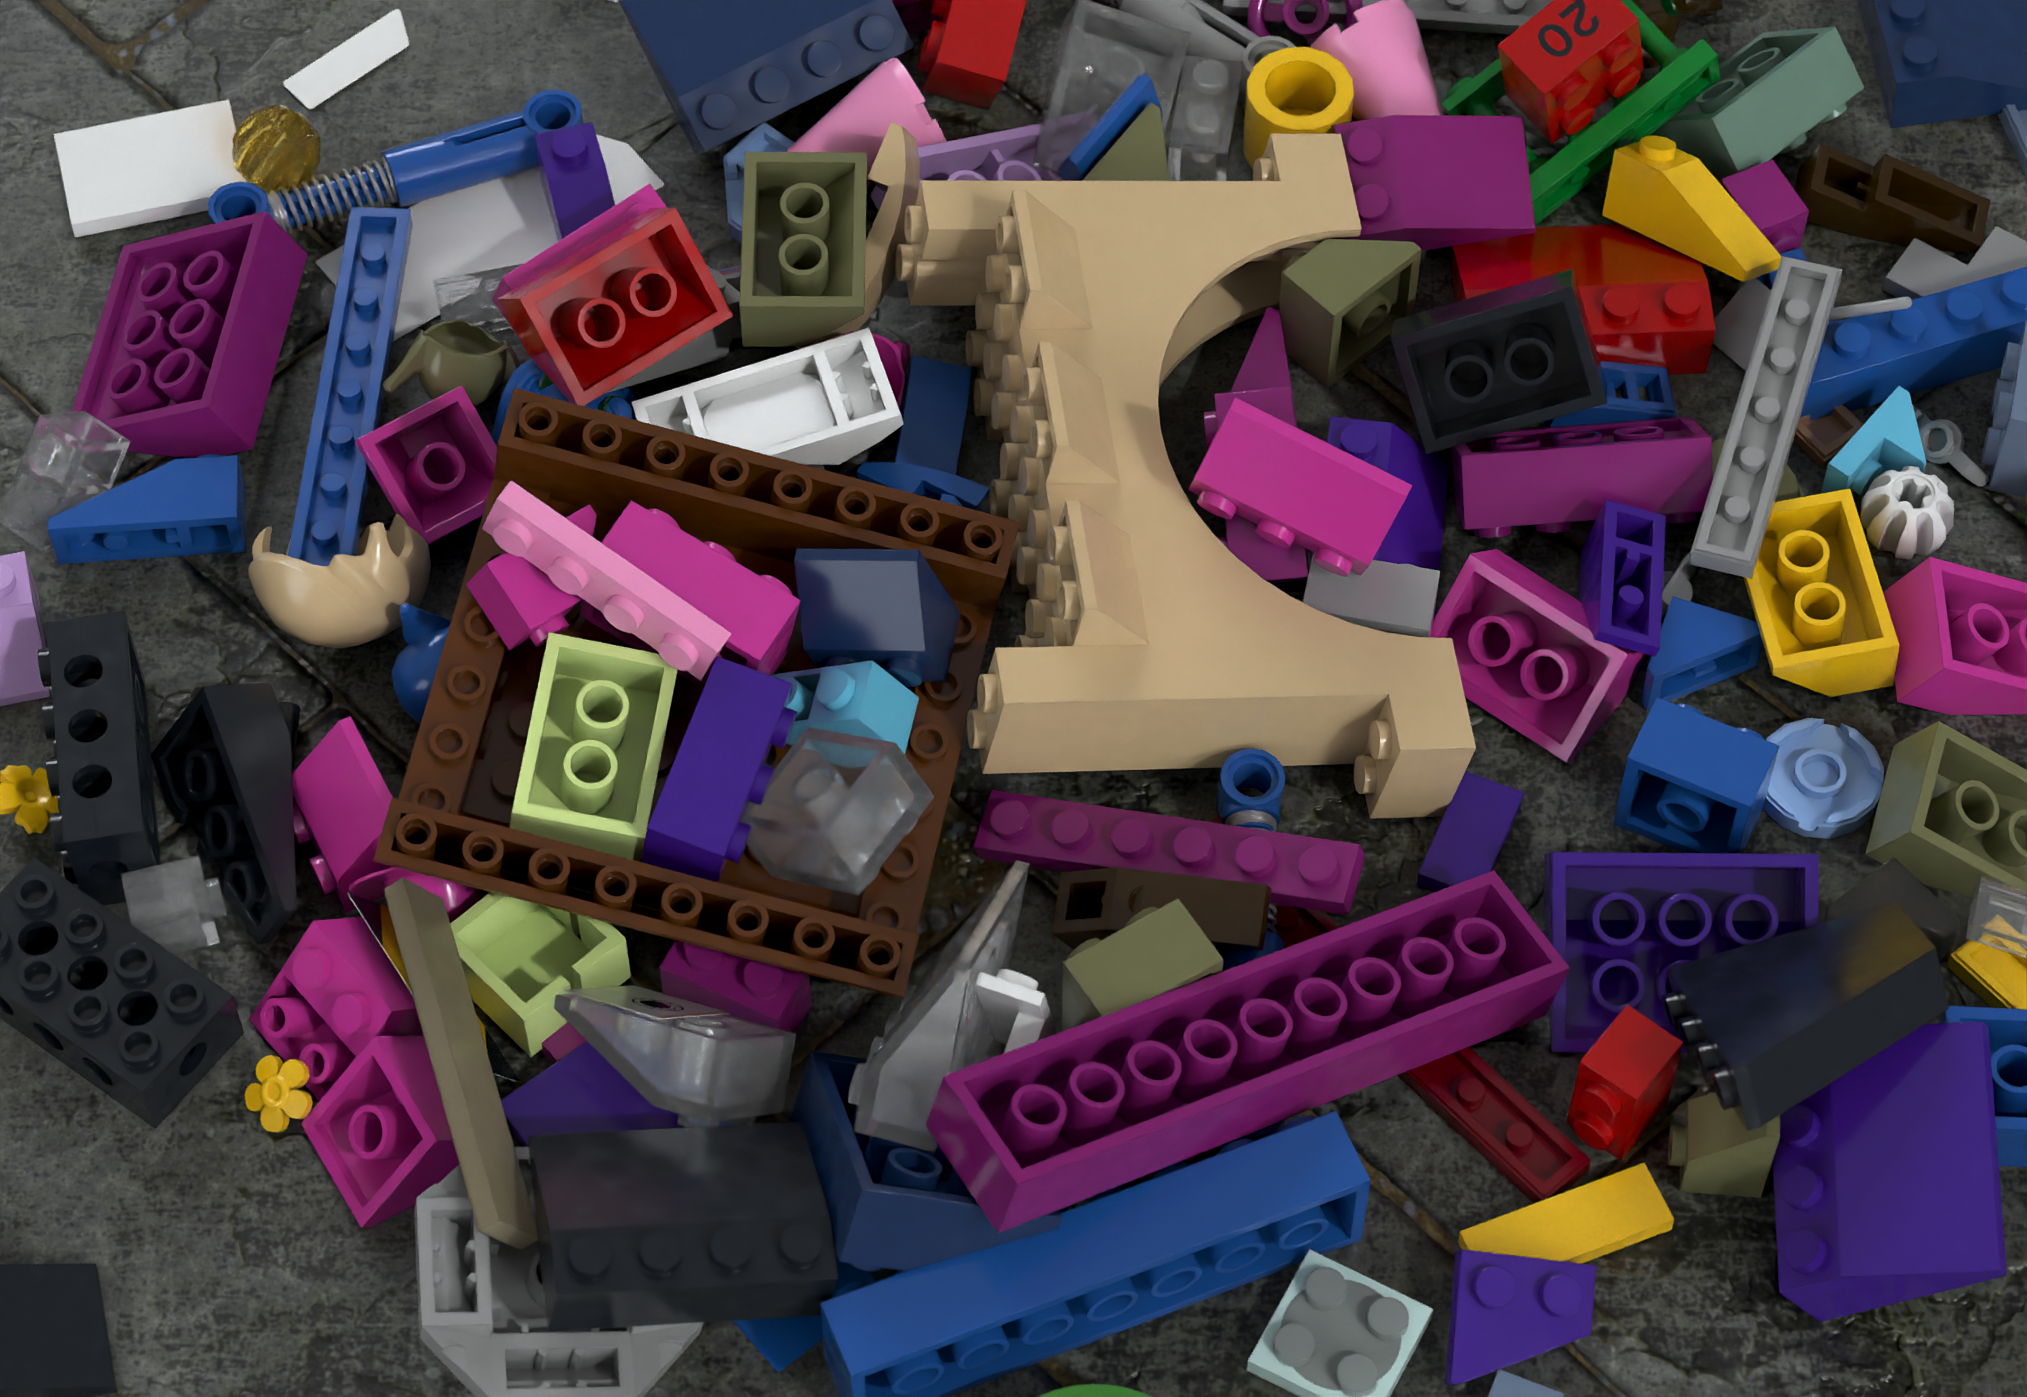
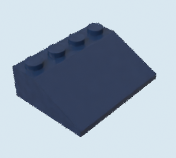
[618,0,914,155]
[1857,0,2027,128]
[790,1051,1062,1271]

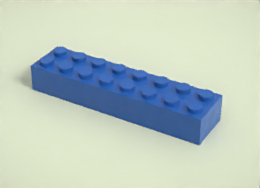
[820,1111,1371,1397]

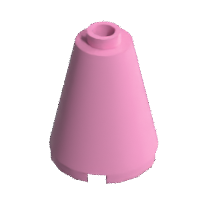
[1310,0,1444,121]
[785,57,947,188]

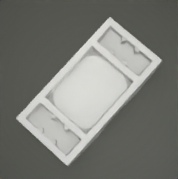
[631,328,904,465]

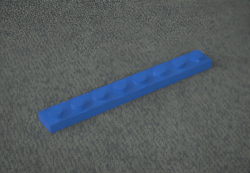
[288,207,413,566]

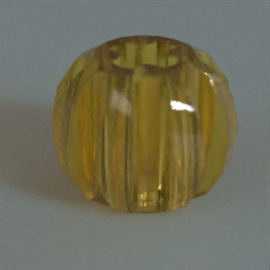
[232,105,321,193]

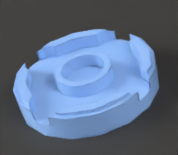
[1763,718,1884,839]

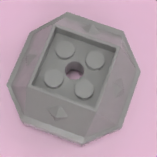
[414,1147,703,1397]

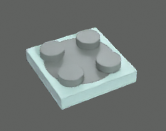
[1247,1250,1433,1397]

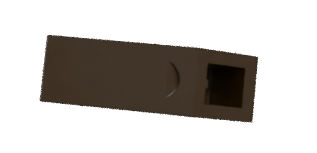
[1052,867,1272,954]

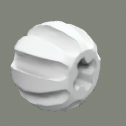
[1861,466,1954,560]

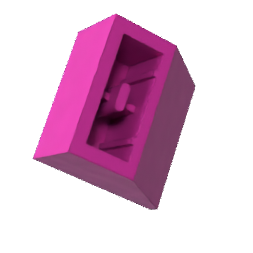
[249,917,424,1101]

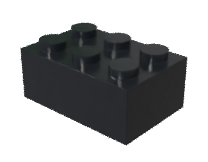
[1391,269,1607,454]

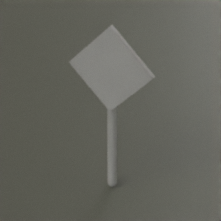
[1713,278,1912,371]

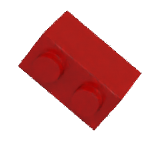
[1566,1005,1684,1161]

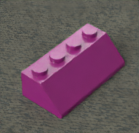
[1447,416,1713,538]

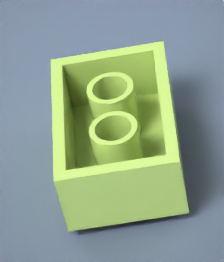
[510,632,678,862]

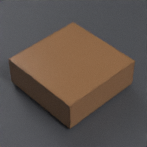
[1793,405,1864,468]

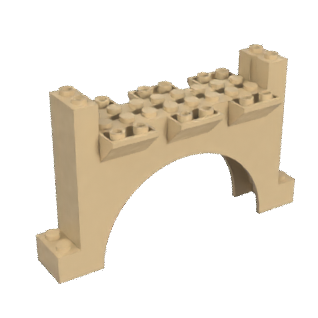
[895,133,1476,819]

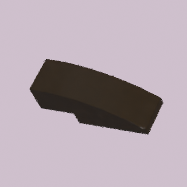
[1794,143,1991,252]

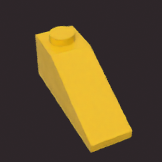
[1602,136,1782,282]

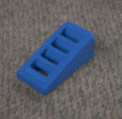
[1544,361,1677,427]

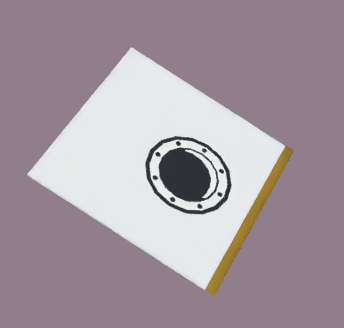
[563,985,730,1019]

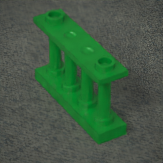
[1441,0,1720,225]

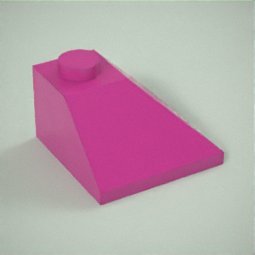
[355,385,497,545]

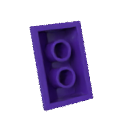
[1327,417,1449,620]
[641,656,797,882]

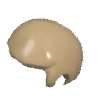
[248,514,431,648]

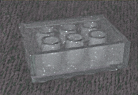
[849,860,1030,1152]

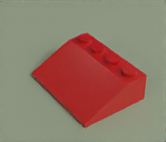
[1448,224,1716,375]

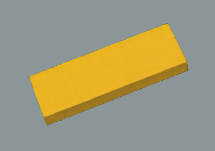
[1458,1163,1674,1264]

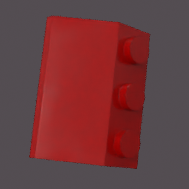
[498,207,733,406]

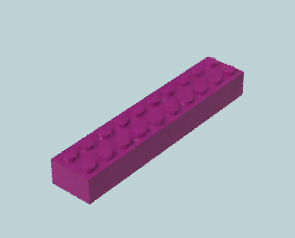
[925,870,1570,1233]

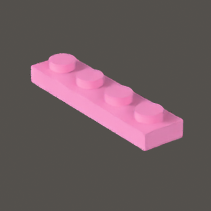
[482,480,732,681]

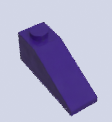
[534,122,615,241]
[1578,499,1666,657]

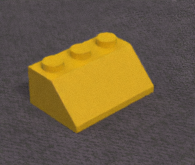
[1744,489,1900,697]

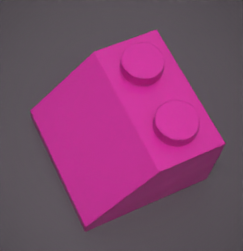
[292,716,393,913]
[301,1036,459,1228]

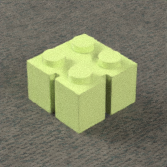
[450,892,631,1057]

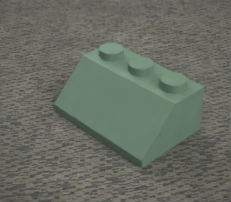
[1650,26,1865,181]

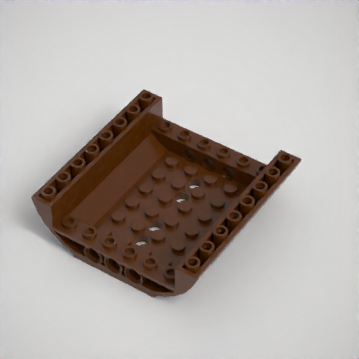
[373,388,1020,999]

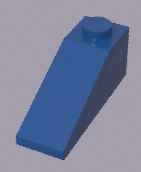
[48,454,246,564]

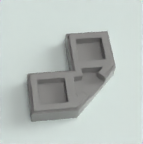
[1882,226,2027,300]

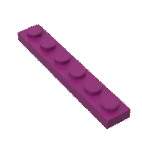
[973,790,1365,915]

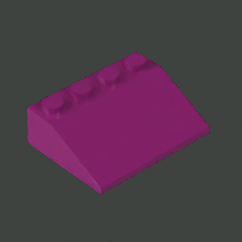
[63,211,308,458]

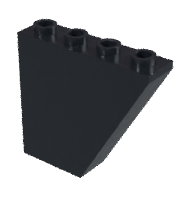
[1662,901,1949,1131]

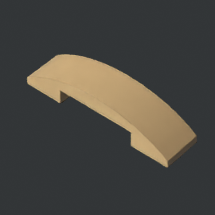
[796,122,920,349]

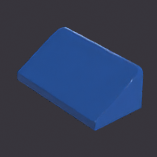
[1058,73,1163,181]

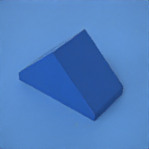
[1640,596,1763,711]

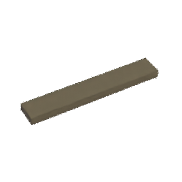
[385,877,538,1250]

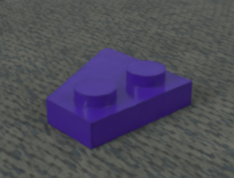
[1445,1250,1596,1386]

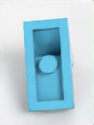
[1821,386,1926,497]

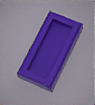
[1417,771,1524,892]

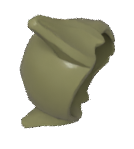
[382,320,521,406]

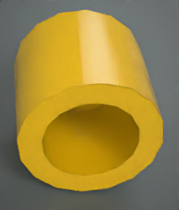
[1243,47,1354,170]

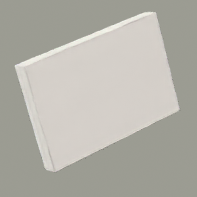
[54,99,247,237]

